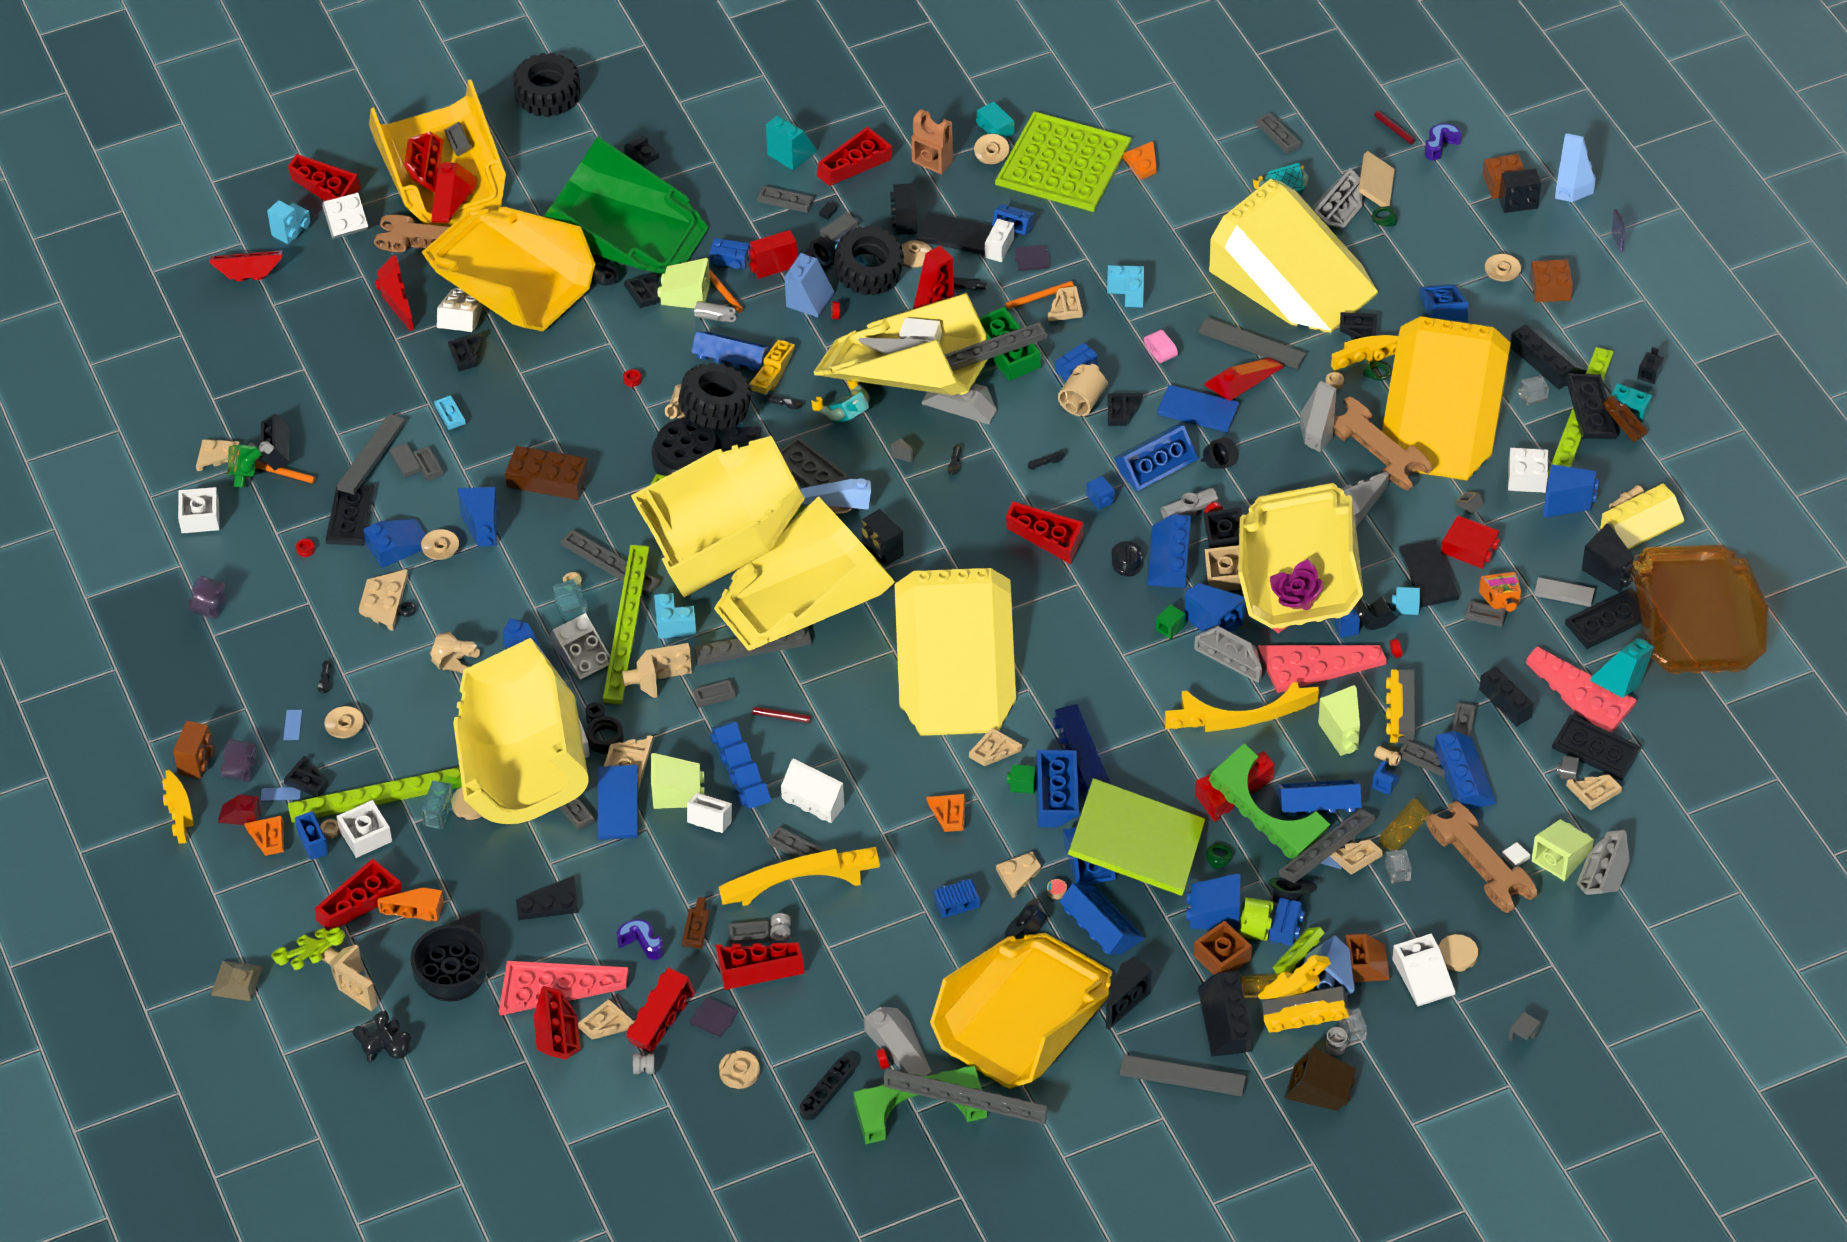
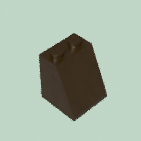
[1285,1047,1356,1111]

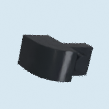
[624,135,659,166]
[1356,597,1398,630]

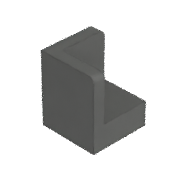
[1508,1012,1541,1041]

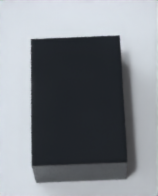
[819,202,837,220]

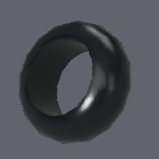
[398,601,416,617]

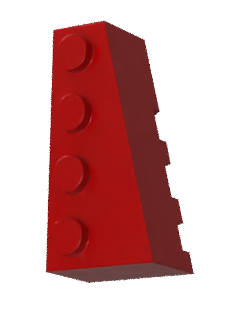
[817,126,893,186]
[288,154,361,201]
[913,245,954,309]
[1006,501,1084,564]
[1195,751,1274,822]
[315,859,402,931]
[715,943,804,990]
[626,967,696,1053]

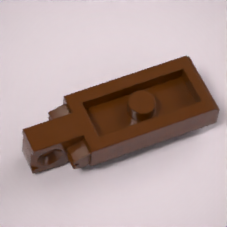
[1603,395,1648,443]
[682,897,709,949]

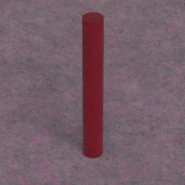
[1374,111,1415,145]
[752,707,811,723]

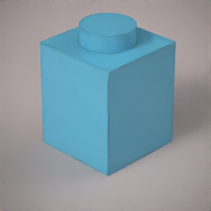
[1392,587,1420,615]

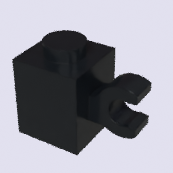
[1637,347,1664,384]

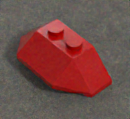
[404,131,444,192]
[210,250,283,281]
[533,986,581,1060]

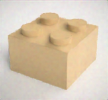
[1205,545,1242,591]

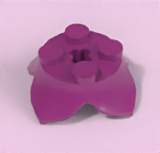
[1270,559,1324,610]

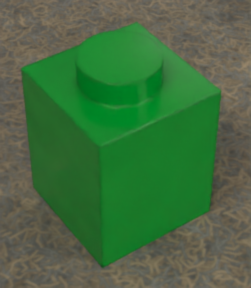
[1156,604,1186,639]
[1007,764,1036,794]

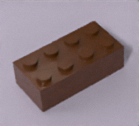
[505,446,589,500]

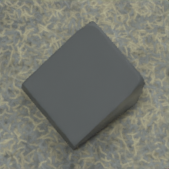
[890,438,913,462]
[1455,491,1484,514]

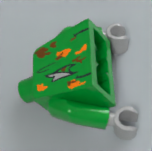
[227,441,274,488]

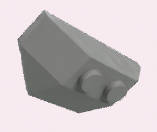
[1312,168,1362,229]
[922,383,997,425]
[1194,626,1262,683]
[1577,830,1630,895]

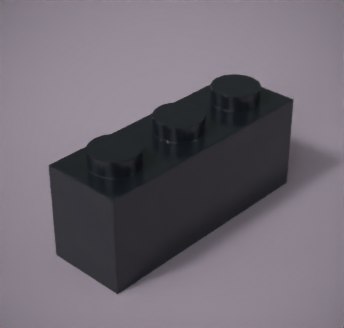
[261,413,289,471]
[1479,666,1534,727]

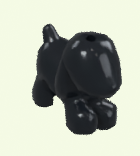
[352,1011,411,1062]

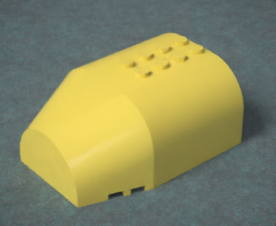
[631,436,805,597]
[453,638,588,824]

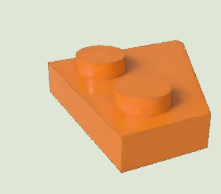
[1123,141,1156,180]
[926,794,965,832]
[244,816,284,856]

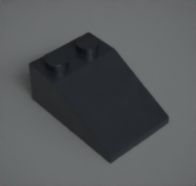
[1106,956,1152,1030]

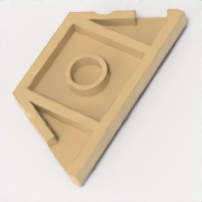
[359,570,408,631]
[604,735,654,790]

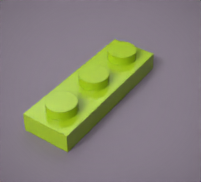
[1272,927,1325,974]

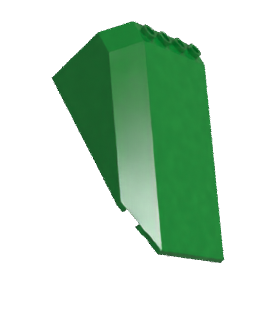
[544,136,709,274]

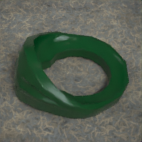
[1372,206,1397,227]
[1363,361,1391,381]
[1206,843,1232,869]

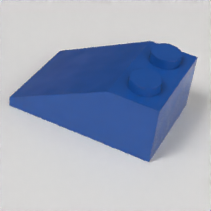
[1419,285,1468,323]
[363,519,426,568]

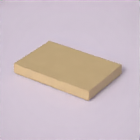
[1359,151,1395,207]

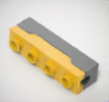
[1386,669,1415,743]
[1262,986,1349,1033]

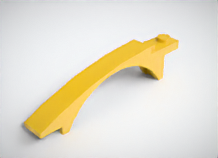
[1165,682,1319,732]
[719,847,880,906]

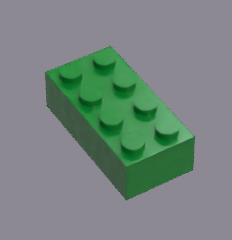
[979,307,1041,381]

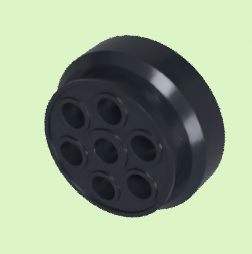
[651,418,722,476]
[410,925,489,1002]

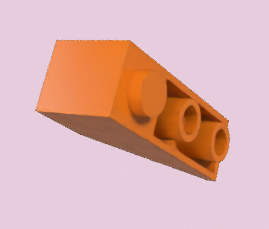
[377,888,444,921]

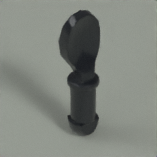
[765,395,802,409]
[948,444,962,475]
[1028,451,1065,470]
[317,660,331,693]

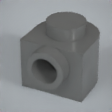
[1557,756,1579,782]

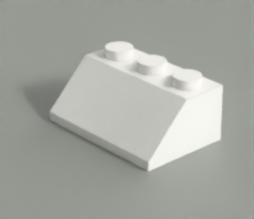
[781,758,844,823]

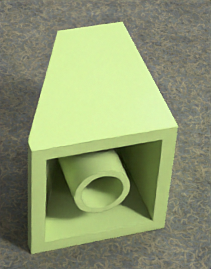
[658,258,710,308]
[1318,685,1360,756]
[651,753,705,809]
[1532,819,1594,881]

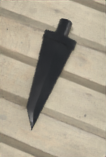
[954,277,987,291]

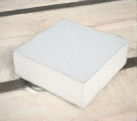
[1501,842,1530,868]

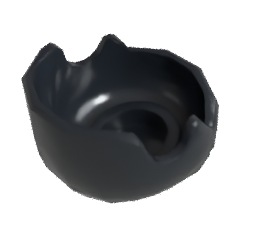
[592,261,620,286]

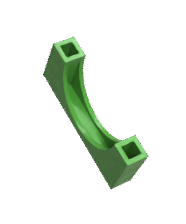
[1209,743,1330,860]
[853,1066,987,1144]

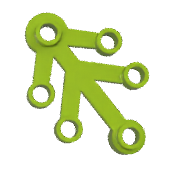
[271,927,346,970]

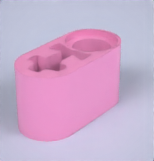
[1144,330,1178,363]

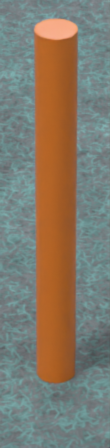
[709,268,743,313]
[1005,281,1074,309]
[255,461,316,484]

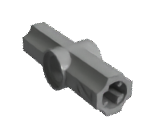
[1161,488,1218,519]

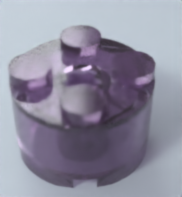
[188,576,226,619]
[221,739,257,782]

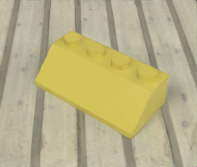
[1600,483,1684,549]

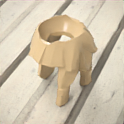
[430,631,480,674]

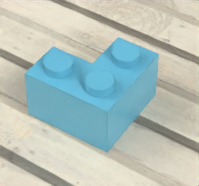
[267,200,311,244]
[1107,265,1144,307]
[654,593,696,639]

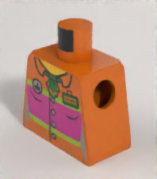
[1479,572,1521,612]

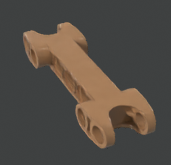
[374,215,449,252]
[1333,396,1433,491]
[1426,801,1537,913]

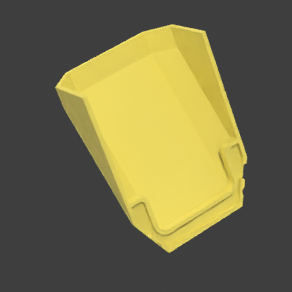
[1209,179,1378,333]
[814,293,988,395]
[1238,483,1363,629]
[714,496,895,651]
[895,568,1016,736]

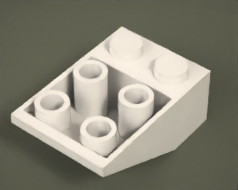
[437,288,484,332]
[549,613,610,680]
[1392,934,1455,1007]

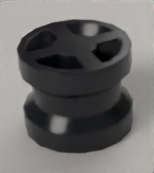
[585,702,605,724]

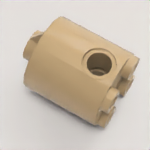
[1058,364,1108,416]

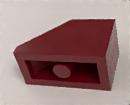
[218,795,261,825]

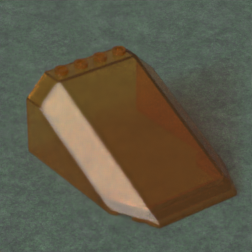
[1633,545,1768,674]

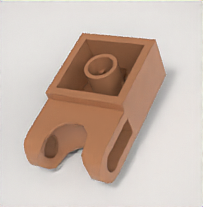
[911,109,953,175]

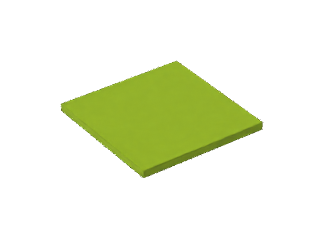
[995,111,1132,212]
[1068,778,1205,896]

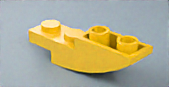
[1331,335,1398,371]
[750,340,795,394]
[162,770,194,844]
[1258,955,1331,1000]

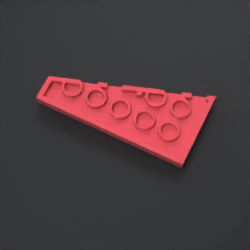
[1257,645,1387,693]
[1526,646,1637,733]
[499,961,629,1016]

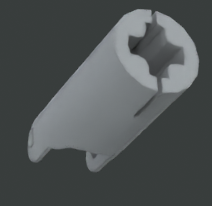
[694,301,736,322]

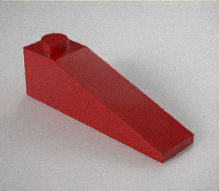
[431,162,477,223]
[375,255,414,331]
[1204,358,1283,401]

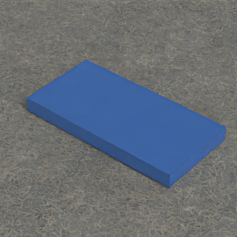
[1157,385,1239,432]
[598,765,638,840]

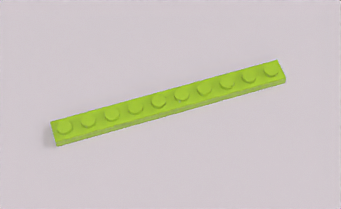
[1547,347,1614,482]
[603,545,649,705]
[288,767,462,823]

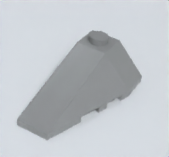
[858,338,925,355]
[1300,381,1336,452]
[1342,472,1389,527]
[864,1007,932,1076]

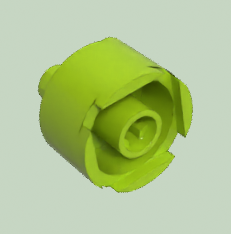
[1239,897,1273,941]

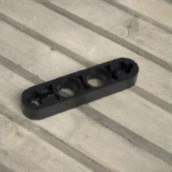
[800,1056,855,1120]

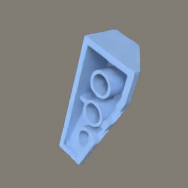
[1555,133,1596,202]
[801,478,871,509]

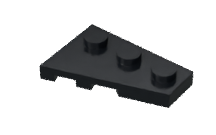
[516,876,578,920]

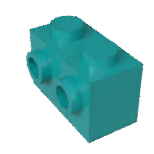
[976,101,1014,138]
[1610,383,1652,422]

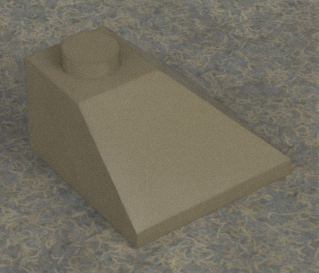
[211,961,262,1001]

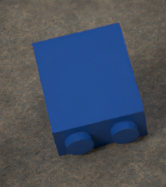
[1543,464,1599,517]
[457,487,499,547]
[1185,583,1245,632]
[1063,827,1116,885]
[1186,874,1240,930]

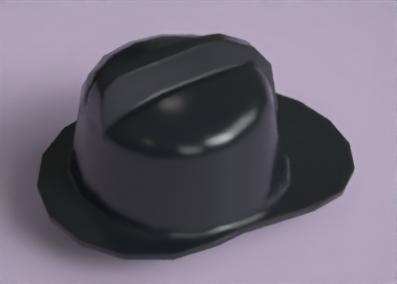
[804,237,836,267]
[1201,437,1239,469]
[1112,541,1143,577]
[1269,878,1317,903]
[1005,899,1047,937]

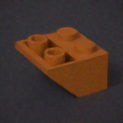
[1345,934,1390,982]

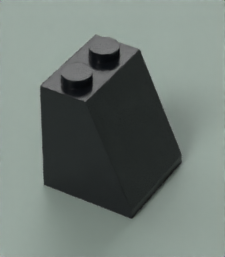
[1582,523,1634,592]

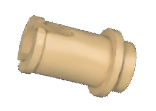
[1374,746,1401,766]

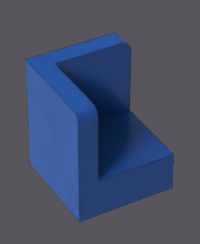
[1372,760,1400,795]

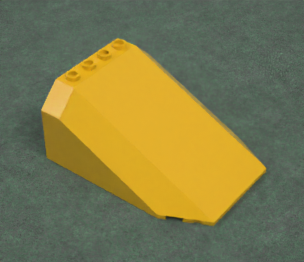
[369,80,506,227]
[422,207,595,331]
[1382,316,1511,480]
[930,933,1112,1089]

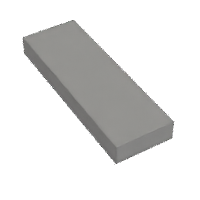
[1534,577,1595,607]

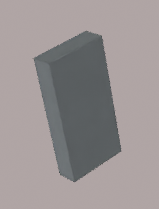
[444,122,473,156]
[820,212,858,243]
[389,443,421,478]
[412,446,444,481]
[1464,601,1506,627]
[693,679,736,708]
[728,920,770,945]

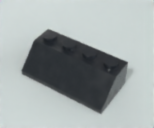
[1510,324,1587,390]
[1198,971,1253,1057]

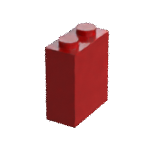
[748,230,797,279]
[1441,515,1501,569]

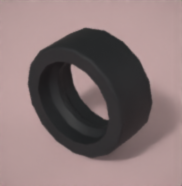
[586,716,624,754]

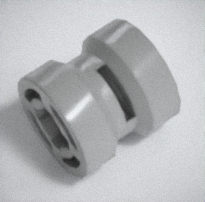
[770,913,791,941]
[1326,1027,1347,1056]
[633,1054,655,1075]

